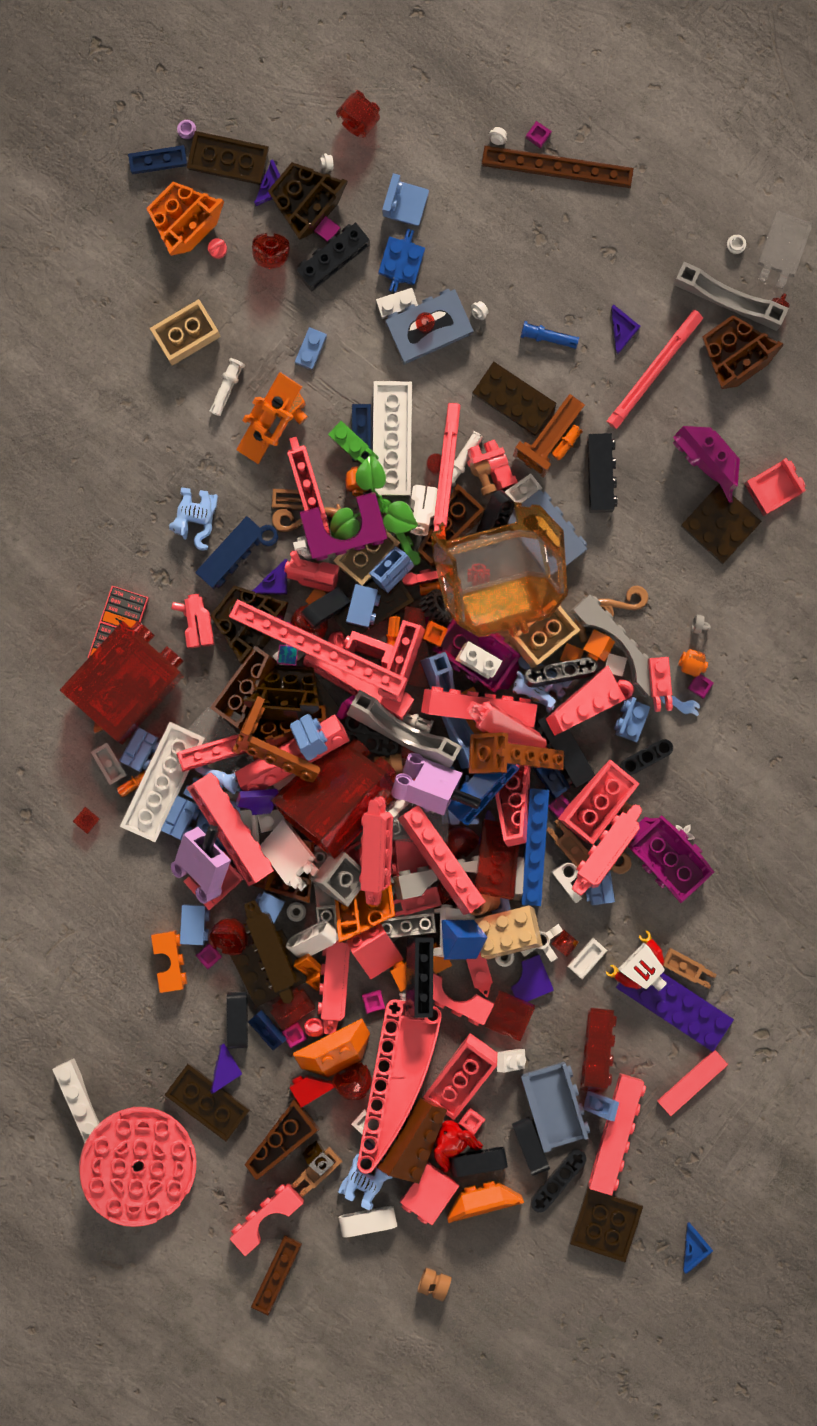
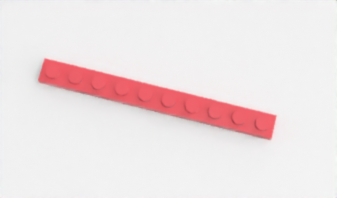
[229,599,408,698]

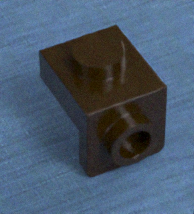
[302,1141,334,1176]

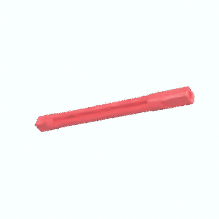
[606,310,703,429]
[433,403,461,539]

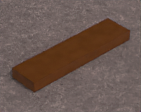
[251,1235,302,1316]

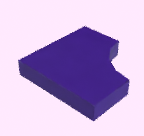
[236,789,279,815]
[511,954,554,1005]

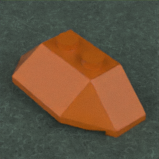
[293,1018,370,1078]
[447,1180,524,1223]

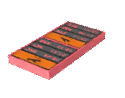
[88,586,149,668]

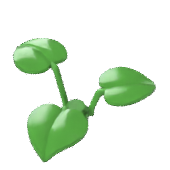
[330,456,418,540]

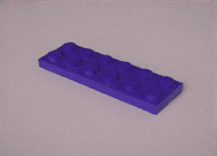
[616,973,734,1052]

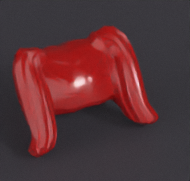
[434,1120,483,1173]

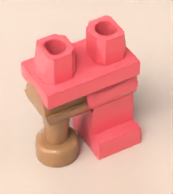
[467,440,518,496]

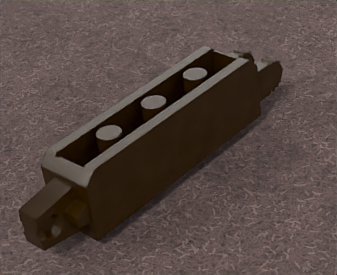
[244,900,296,1004]

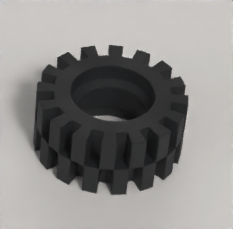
[420,589,455,626]

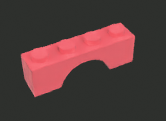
[433,972,494,1026]
[230,1182,304,1256]

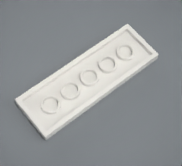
[373,381,412,496]
[120,721,205,842]

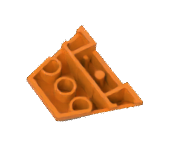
[146,182,224,256]
[335,884,395,943]

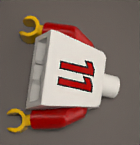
[606,931,666,991]

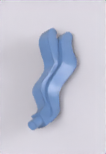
[660,696,700,716]

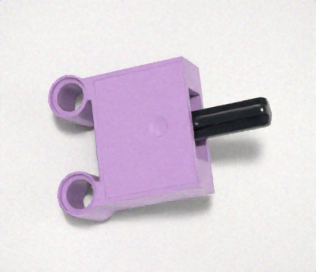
[391,753,481,815]
[171,825,231,904]

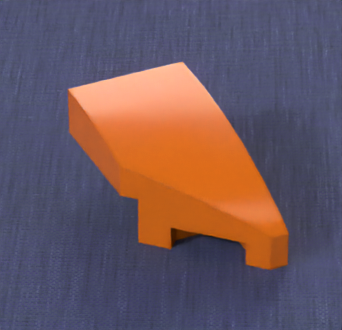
[294,954,321,991]

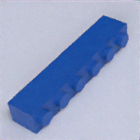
[520,789,549,906]

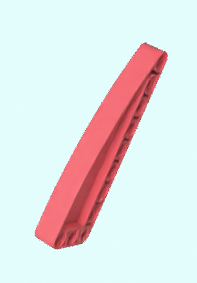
[357,999,441,1173]

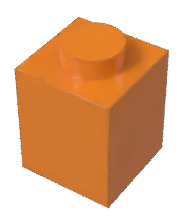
[583,629,615,662]

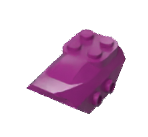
[673,426,740,503]
[432,612,521,693]
[628,815,714,903]

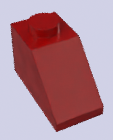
[289,1075,335,1108]

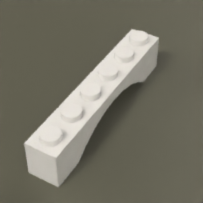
[52,1058,100,1142]

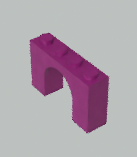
[300,492,387,561]

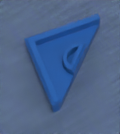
[683,1222,713,1274]

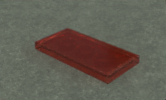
[475,819,520,900]

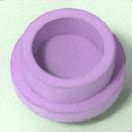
[177,120,196,139]

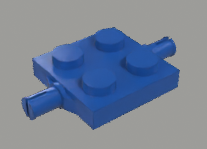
[378,229,425,293]

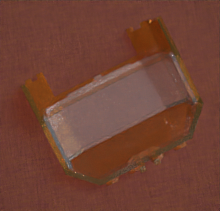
[431,502,568,637]

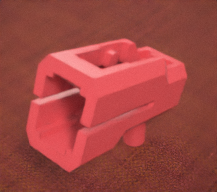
[284,551,339,592]
[171,594,215,649]

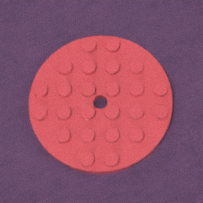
[79,1107,196,1227]

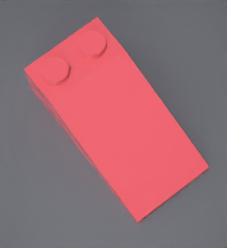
[558,760,639,845]
[423,1033,498,1120]

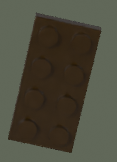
[187,131,269,185]
[472,361,557,436]
[333,580,414,637]
[165,1063,250,1142]

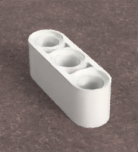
[286,920,338,958]
[338,1206,397,1237]

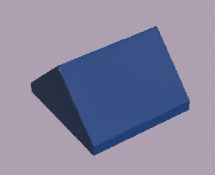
[441,920,488,960]

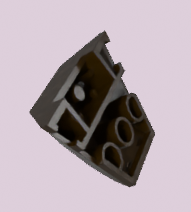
[268,162,348,240]
[210,586,289,664]
[243,665,319,722]

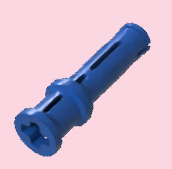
[520,321,579,349]

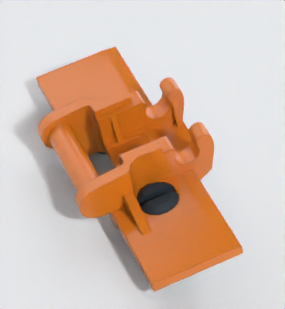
[236,372,303,464]

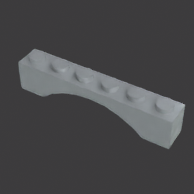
[673,262,789,331]
[569,595,651,697]
[347,690,462,768]
[393,851,512,900]

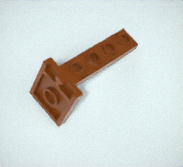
[513,394,585,478]
[232,696,320,783]
[469,732,564,774]

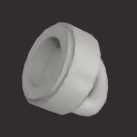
[691,614,711,634]

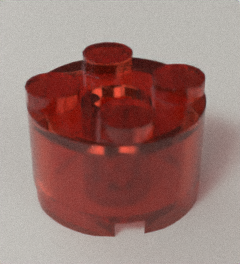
[336,90,380,138]

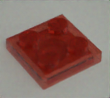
[485,991,535,1041]

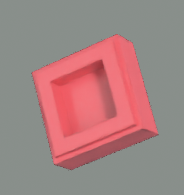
[458,1107,485,1135]

